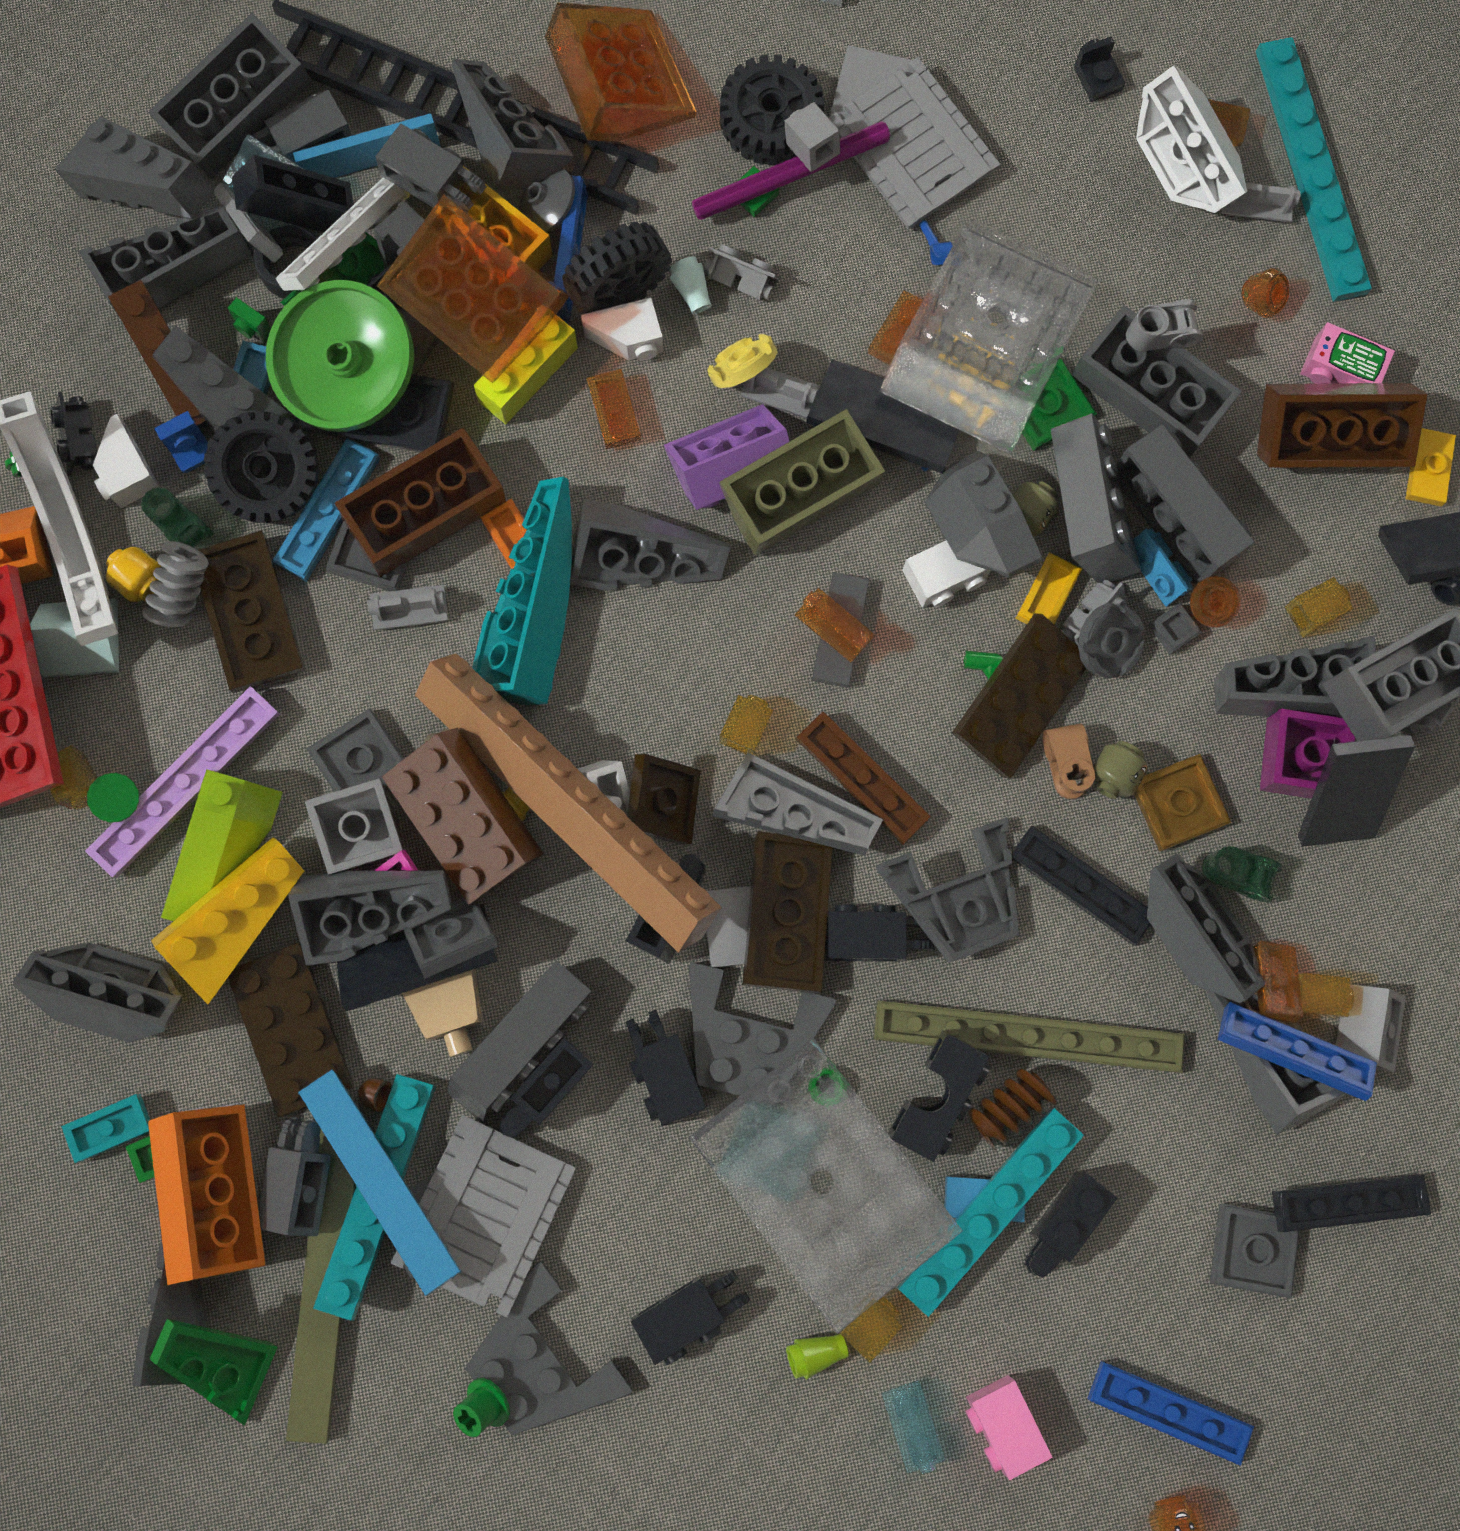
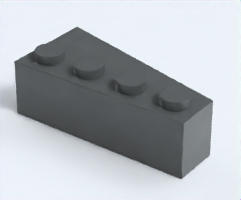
[1214,635,1376,718]

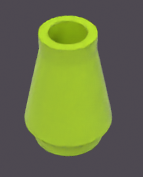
[786,1334,849,1380]

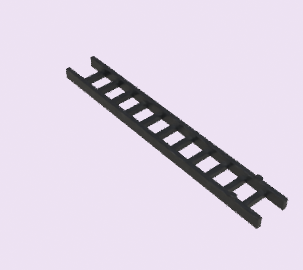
[272,0,659,215]

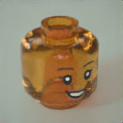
[1148,1495,1207,1531]

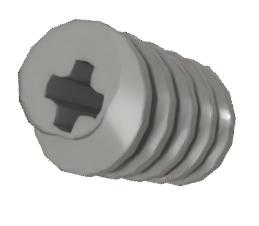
[142,541,209,627]

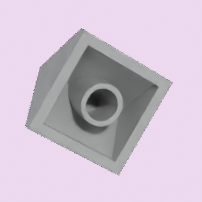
[305,778,403,875]

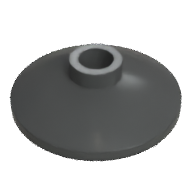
[518,168,575,233]

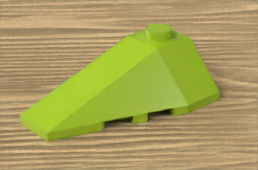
[161,769,283,921]

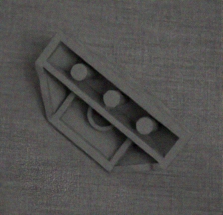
[925,451,1043,578]
[1147,853,1265,1003]
[13,943,182,1043]

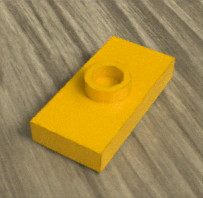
[1406,428,1456,507]

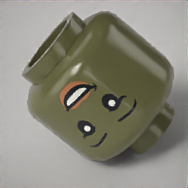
[1013,481,1059,536]
[1093,741,1148,799]

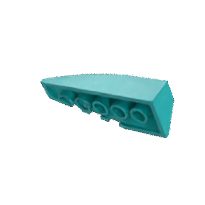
[472,476,572,705]

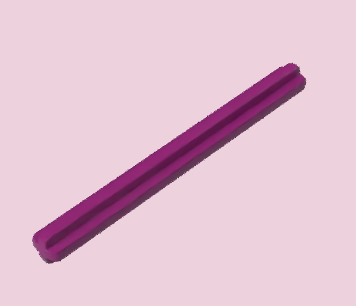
[692,121,891,220]

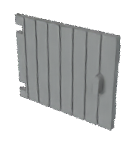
[828,57,1000,230]
[391,1115,576,1318]

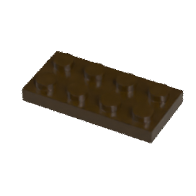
[198,530,306,694]
[952,614,1086,779]
[742,831,832,994]
[228,942,355,1118]

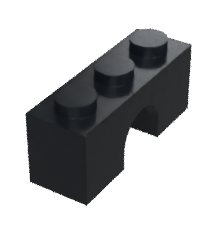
[888,1030,990,1162]

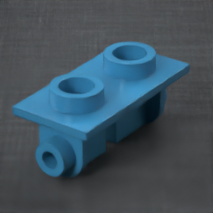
[1133,528,1194,607]

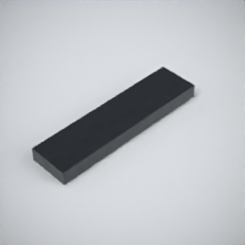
[1011,825,1151,946]
[1272,1174,1431,1232]

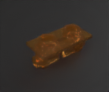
[794,588,875,663]

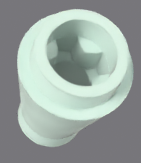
[670,256,712,314]

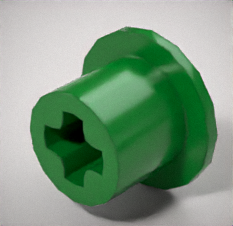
[87,773,139,823]
[453,1378,510,1437]

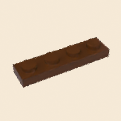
[108,280,206,425]
[796,711,931,845]

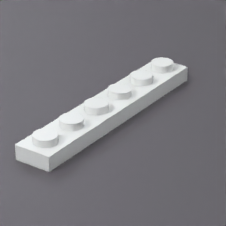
[275,177,410,292]

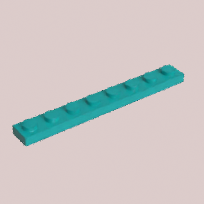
[1255,37,1372,302]

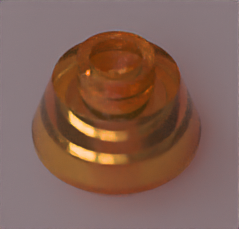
[1241,268,1289,318]
[1190,576,1241,627]

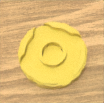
[708,334,778,388]

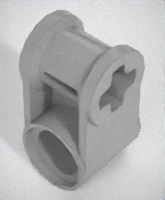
[1126,299,1204,351]

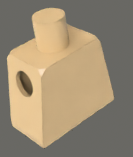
[402,969,482,1057]

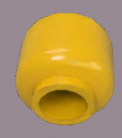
[106,547,161,602]

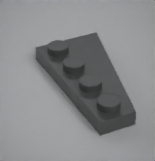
[153,325,299,476]
[712,753,883,856]

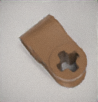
[1042,723,1095,799]

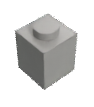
[784,102,840,172]

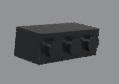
[232,155,354,233]

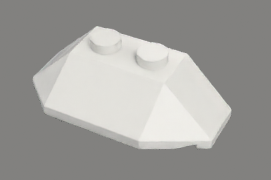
[1136,65,1247,213]

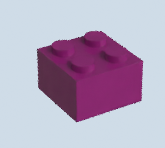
[1259,709,1355,799]

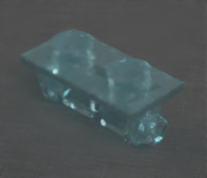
[881,1380,945,1474]

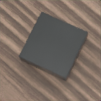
[1148,602,1202,655]

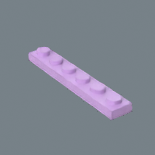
[85,686,280,878]

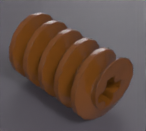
[968,1069,1058,1151]

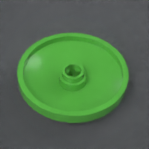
[266,280,414,432]

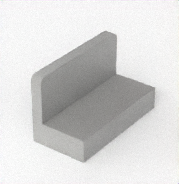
[1336,984,1406,1072]

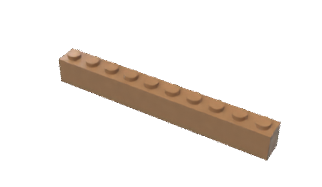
[415,653,722,953]

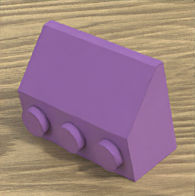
[664,404,790,510]

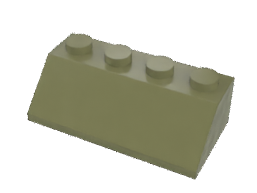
[719,409,885,556]

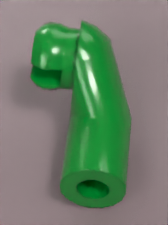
[963,650,1003,680]

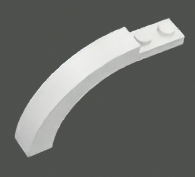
[0,391,119,646]

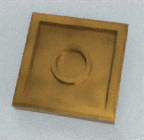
[1134,754,1231,852]

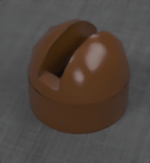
[358,1078,392,1112]

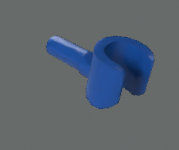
[919,220,953,265]

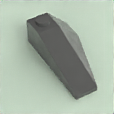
[451,59,573,190]
[570,499,731,591]
[288,871,452,966]
[1205,989,1347,1135]
[132,1238,209,1386]

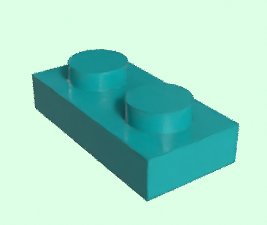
[61,1094,150,1163]

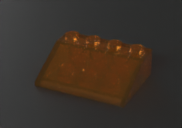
[545,2,697,141]
[377,194,570,383]

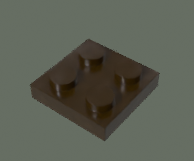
[627,753,701,845]

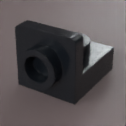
[1074,36,1125,102]

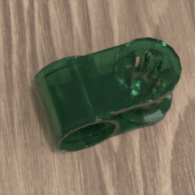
[141,487,214,548]
[1202,846,1283,903]

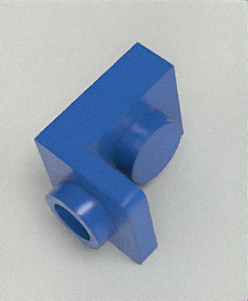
[154,411,208,473]

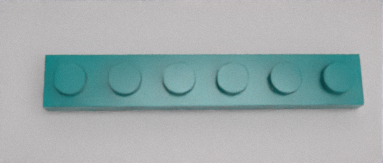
[313,1074,436,1321]
[897,1108,1084,1317]

